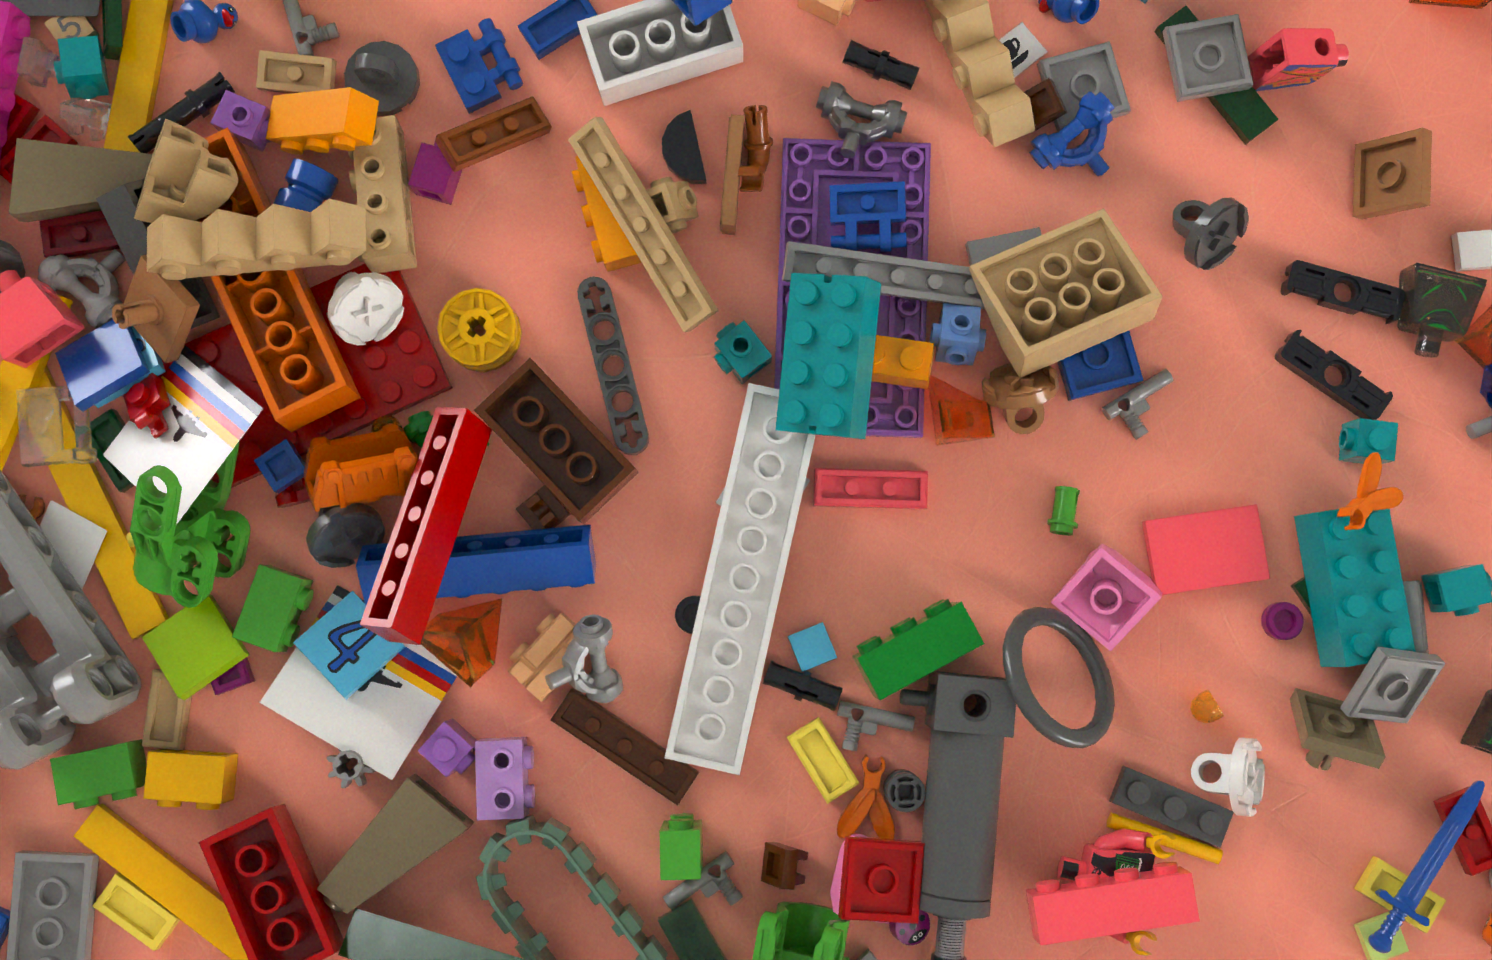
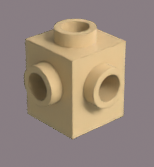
[646,177,699,233]

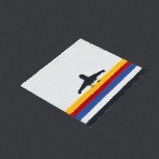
[103,345,263,525]
[259,585,467,780]

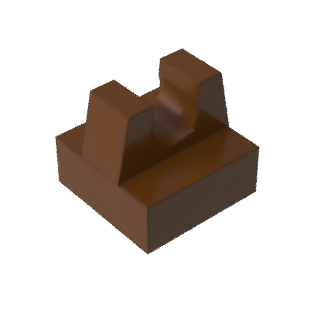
[516,485,571,530]
[761,842,808,890]

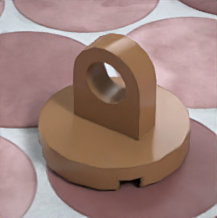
[982,363,1059,434]

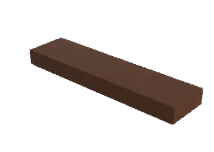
[551,688,699,805]

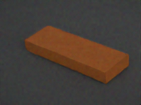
[435,96,552,172]

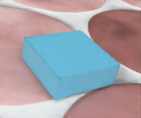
[787,622,837,672]

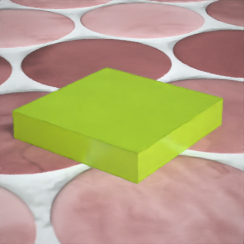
[142,594,250,701]

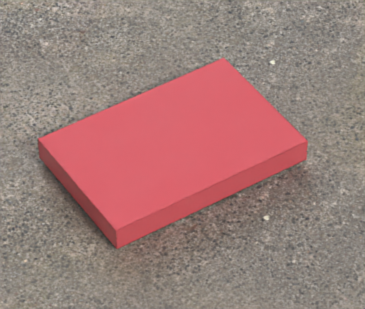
[1142,504,1270,595]

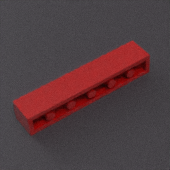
[360,407,492,645]

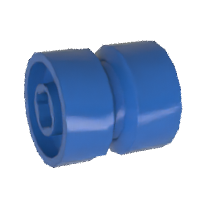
[273,158,339,212]

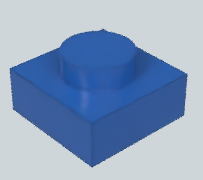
[254,439,305,493]

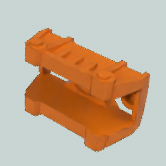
[304,423,418,512]

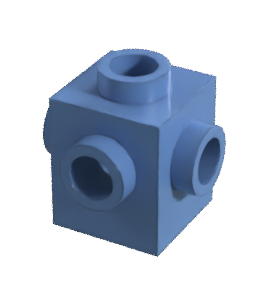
[930,303,986,366]

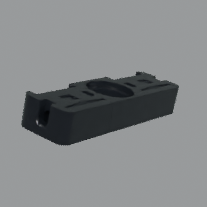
[1281,260,1405,324]
[1275,330,1393,420]

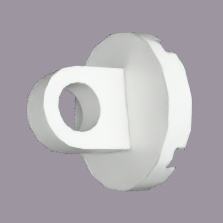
[327,272,404,346]
[1191,737,1265,817]

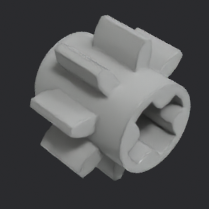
[327,750,375,788]

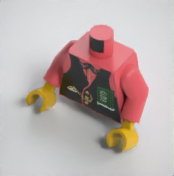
[1057,829,1176,956]

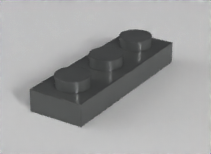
[1109,766,1234,848]

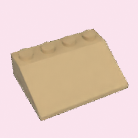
[969,208,1163,378]

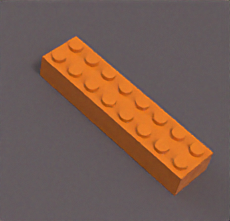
[195,127,361,432]

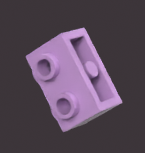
[475,737,535,821]

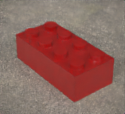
[199,804,344,960]

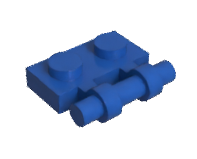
[435,18,523,114]
[829,181,907,252]

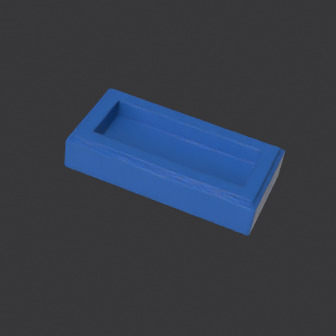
[518,0,598,60]

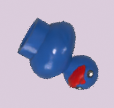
[170,0,238,44]
[1038,0,1099,24]

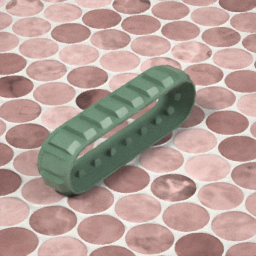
[476,815,667,960]

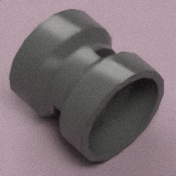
[883,769,925,813]

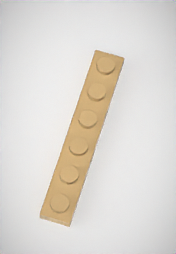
[568,117,719,332]

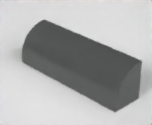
[96,178,220,329]

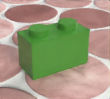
[232,564,314,652]
[50,739,147,809]
[659,813,703,880]

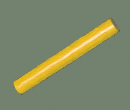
[1107,812,1223,864]

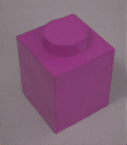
[408,142,463,205]

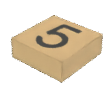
[44,16,100,42]

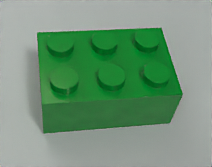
[852,599,985,700]

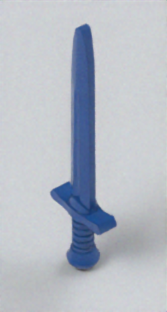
[1368,780,1485,953]

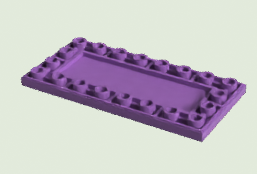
[774,138,931,438]

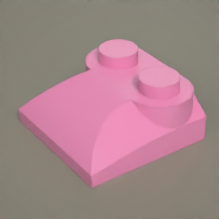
[1051,544,1162,651]

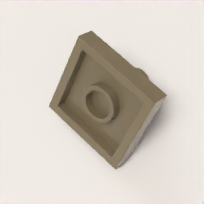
[1290,688,1386,770]

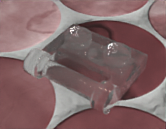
[16,386,97,467]

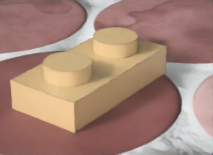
[256,50,337,94]

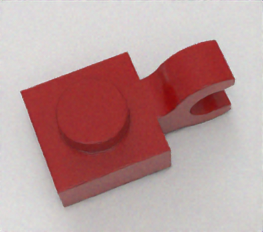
[123,373,171,439]

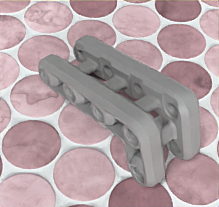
[0,470,141,769]

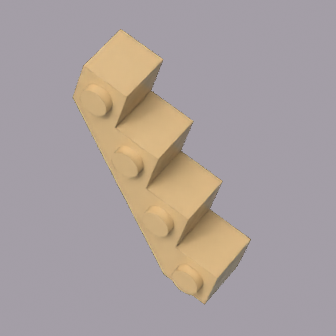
[924,0,1036,147]
[147,199,366,280]

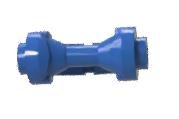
[1029,91,1114,177]

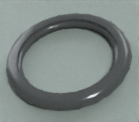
[1002,607,1115,748]

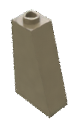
[9,138,153,222]
[317,774,474,914]

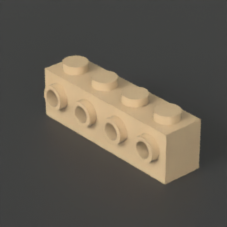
[348,115,417,273]

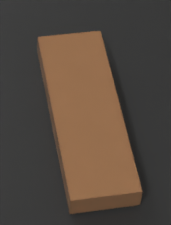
[720,114,744,235]

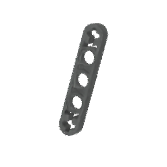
[577,277,649,455]

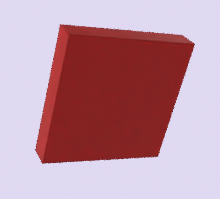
[838,836,925,924]

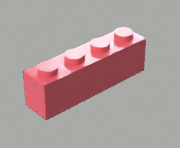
[1026,862,1200,946]

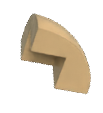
[134,119,238,223]

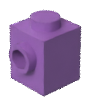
[210,90,271,152]
[418,718,477,777]

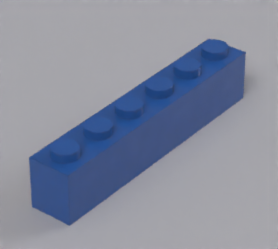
[356,525,596,605]

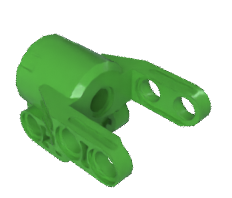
[130,442,250,608]
[752,902,850,960]

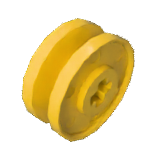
[437,288,522,372]

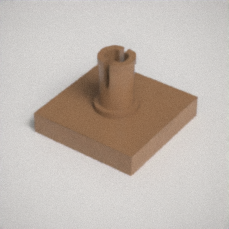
[1353,128,1432,220]
[112,255,200,363]

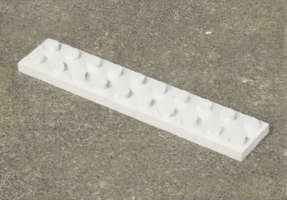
[664,383,816,775]

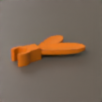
[1337,452,1403,530]
[837,754,895,839]

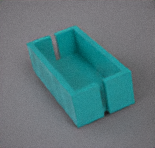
[775,273,881,439]
[1294,509,1416,667]

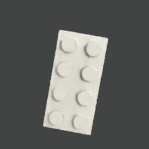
[577,0,743,106]

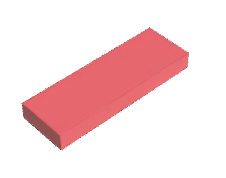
[813,468,928,509]

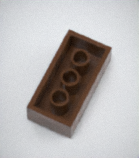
[474,358,639,524]

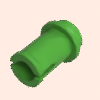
[1047,486,1080,536]

